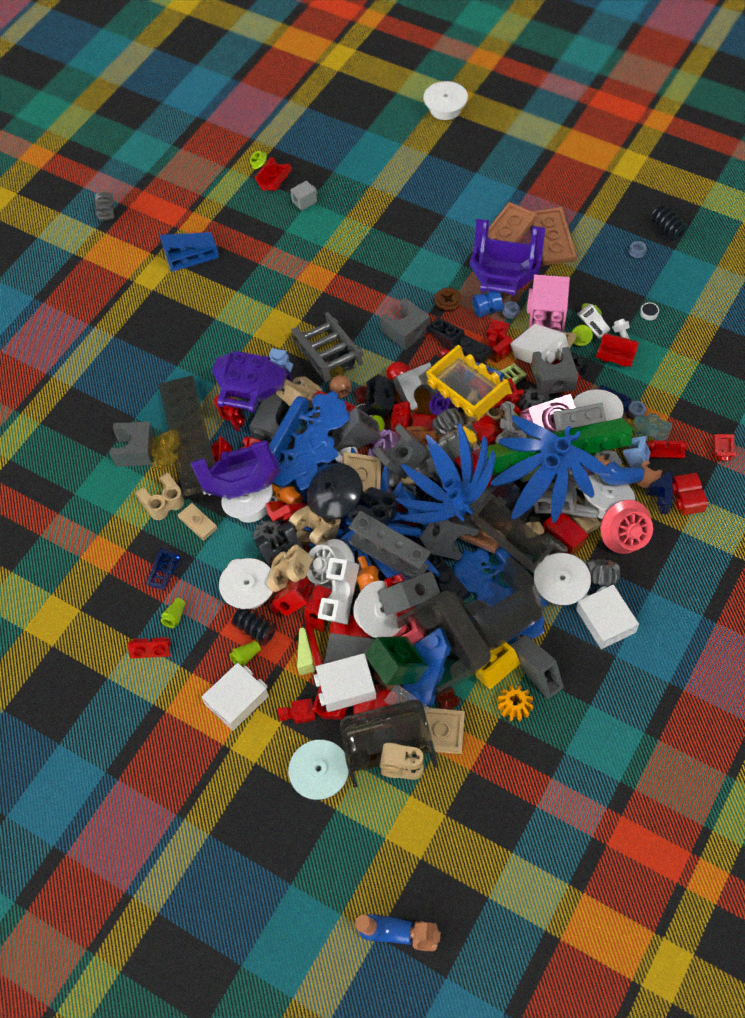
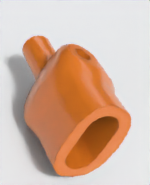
[271,483,304,504]
[356,556,379,591]

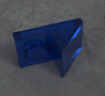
[645,472,673,515]

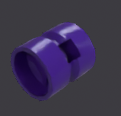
[429,392,463,416]

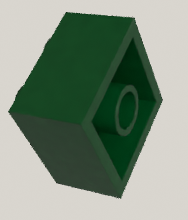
[365,636,428,686]

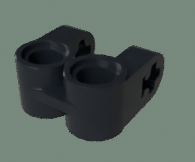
[349,487,398,526]
[253,521,303,568]

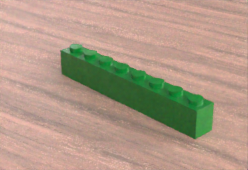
[480,418,633,475]

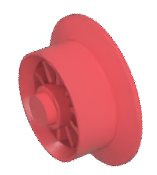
[601,500,653,554]

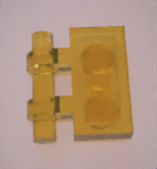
[151,429,179,469]

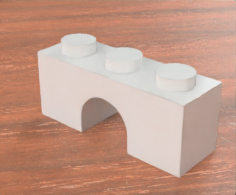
[318,558,359,624]

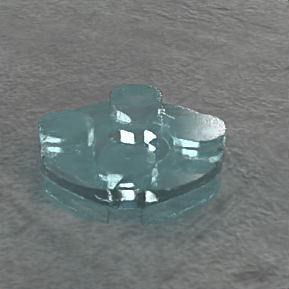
[633,414,672,441]

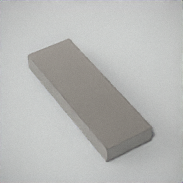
[553,402,606,431]

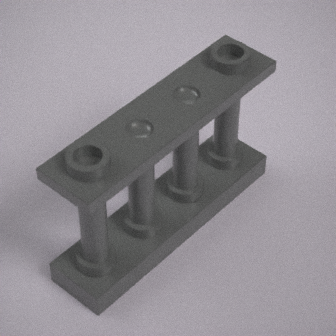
[291,312,363,382]
[349,511,431,579]

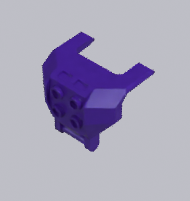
[470,218,546,296]
[212,351,292,413]
[190,440,280,500]

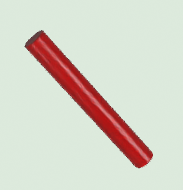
[305,625,323,671]

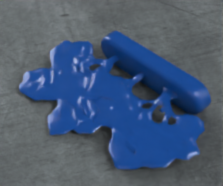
[269,391,350,490]
[453,546,548,645]

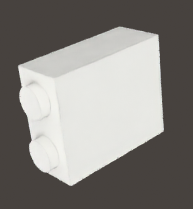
[510,324,569,364]
[576,585,639,649]
[314,653,376,712]
[202,663,268,731]

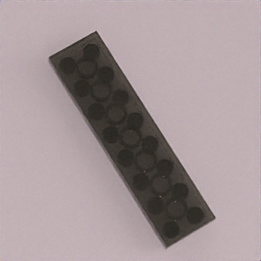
[158,375,215,497]

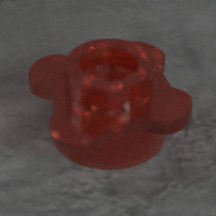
[354,386,366,404]
[436,688,460,710]

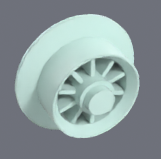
[289,740,349,800]

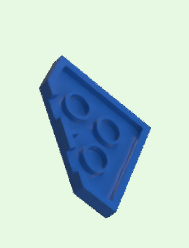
[403,628,452,714]

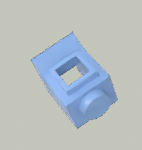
[269,348,293,373]
[623,436,650,467]

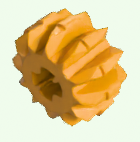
[498,685,533,722]

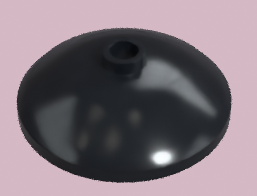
[307,463,363,520]

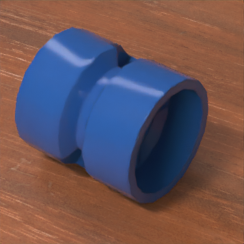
[472,291,503,318]

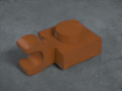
[407,426,440,444]

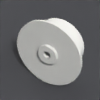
[424,81,468,120]
[573,389,623,421]
[583,474,635,519]
[221,485,273,523]
[307,539,355,590]
[534,553,591,605]
[219,558,273,609]
[353,581,406,638]

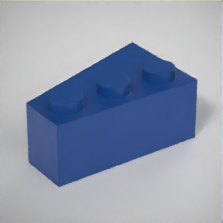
[160,232,219,272]

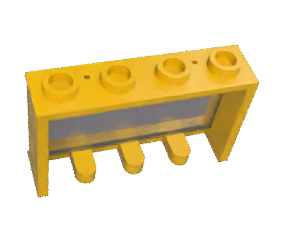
[426,345,512,421]

